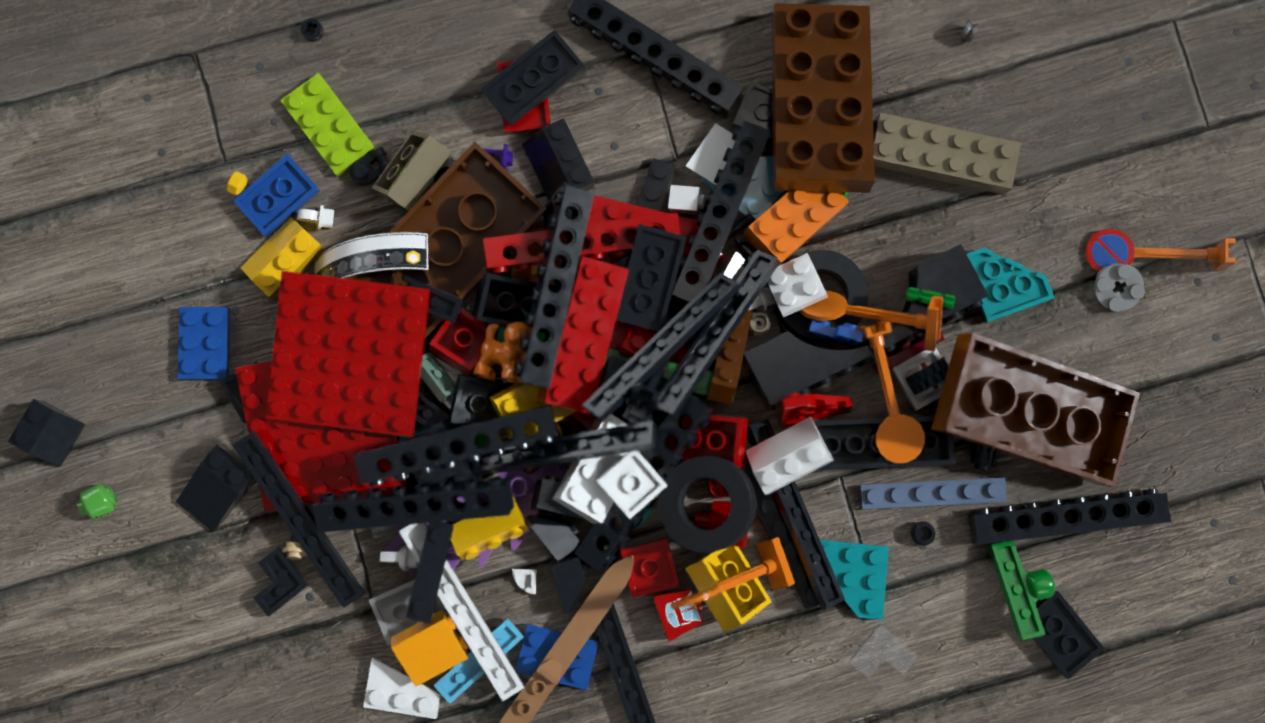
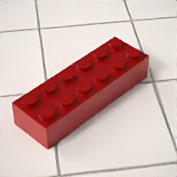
[537,256,629,414]

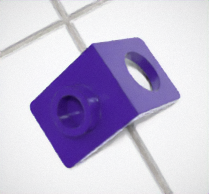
[484,144,513,172]

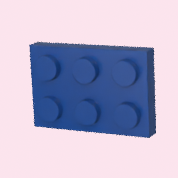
[233,154,320,237]
[177,307,230,380]
[516,624,599,690]

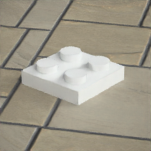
[767,253,828,318]
[596,451,668,519]

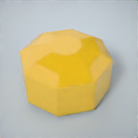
[226,171,248,196]

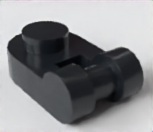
[350,147,390,186]

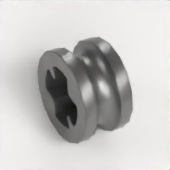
[959,19,979,43]

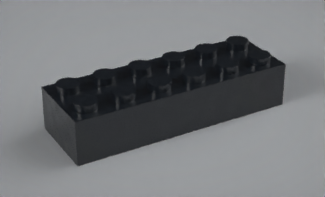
[814,416,955,471]

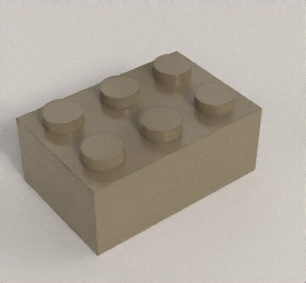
[371,130,451,211]

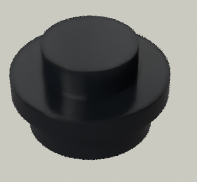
[911,521,935,546]

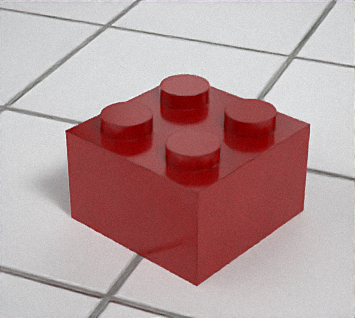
[428,308,498,376]

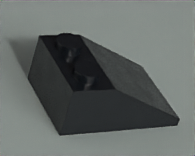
[176,444,256,532]

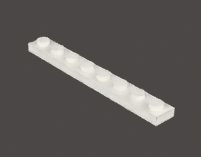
[399,523,524,701]

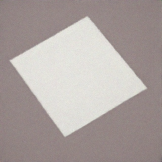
[686,123,751,190]

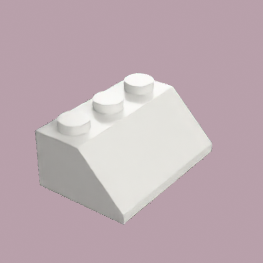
[746,417,834,495]

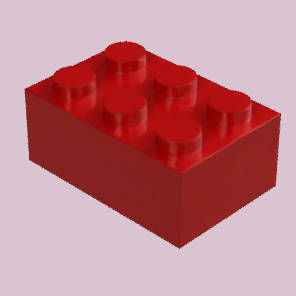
[668,415,748,468]

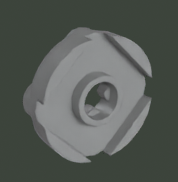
[1093,263,1145,311]

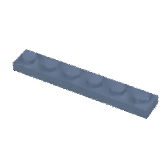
[859,478,1007,509]

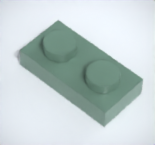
[421,351,456,402]

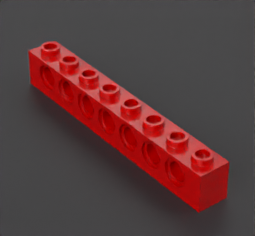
[482,213,681,274]

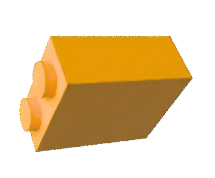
[391,609,470,687]

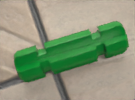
[906,287,955,309]

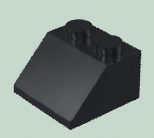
[8,399,86,466]

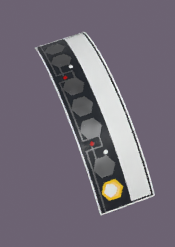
[314,233,428,278]

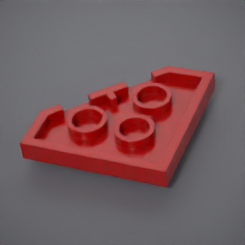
[778,393,853,428]

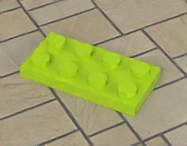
[280,73,376,177]

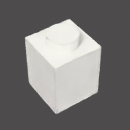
[668,185,705,216]

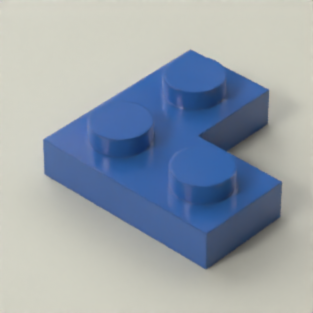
[806,320,864,347]

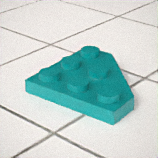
[967,247,1055,323]
[820,540,889,620]

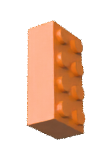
[743,191,849,266]

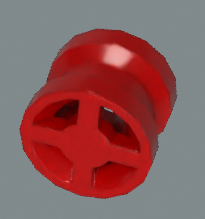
[707,479,729,498]

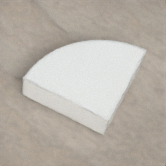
[512,569,537,594]

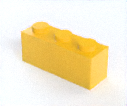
[451,497,529,560]

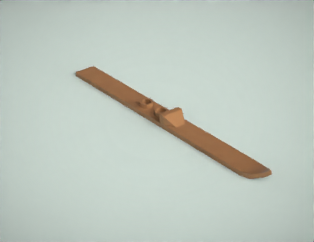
[499,555,634,723]

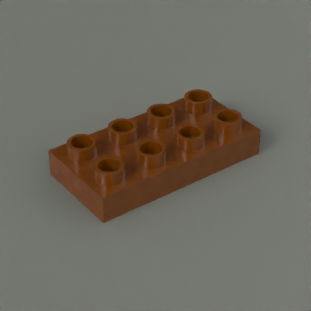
[772,3,875,193]
[345,142,547,340]
[931,333,1140,487]

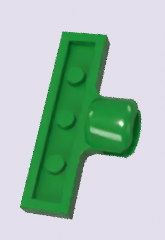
[988,541,1055,642]

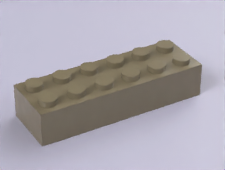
[873,112,1021,195]

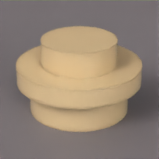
[282,542,307,560]

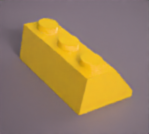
[241,217,326,301]

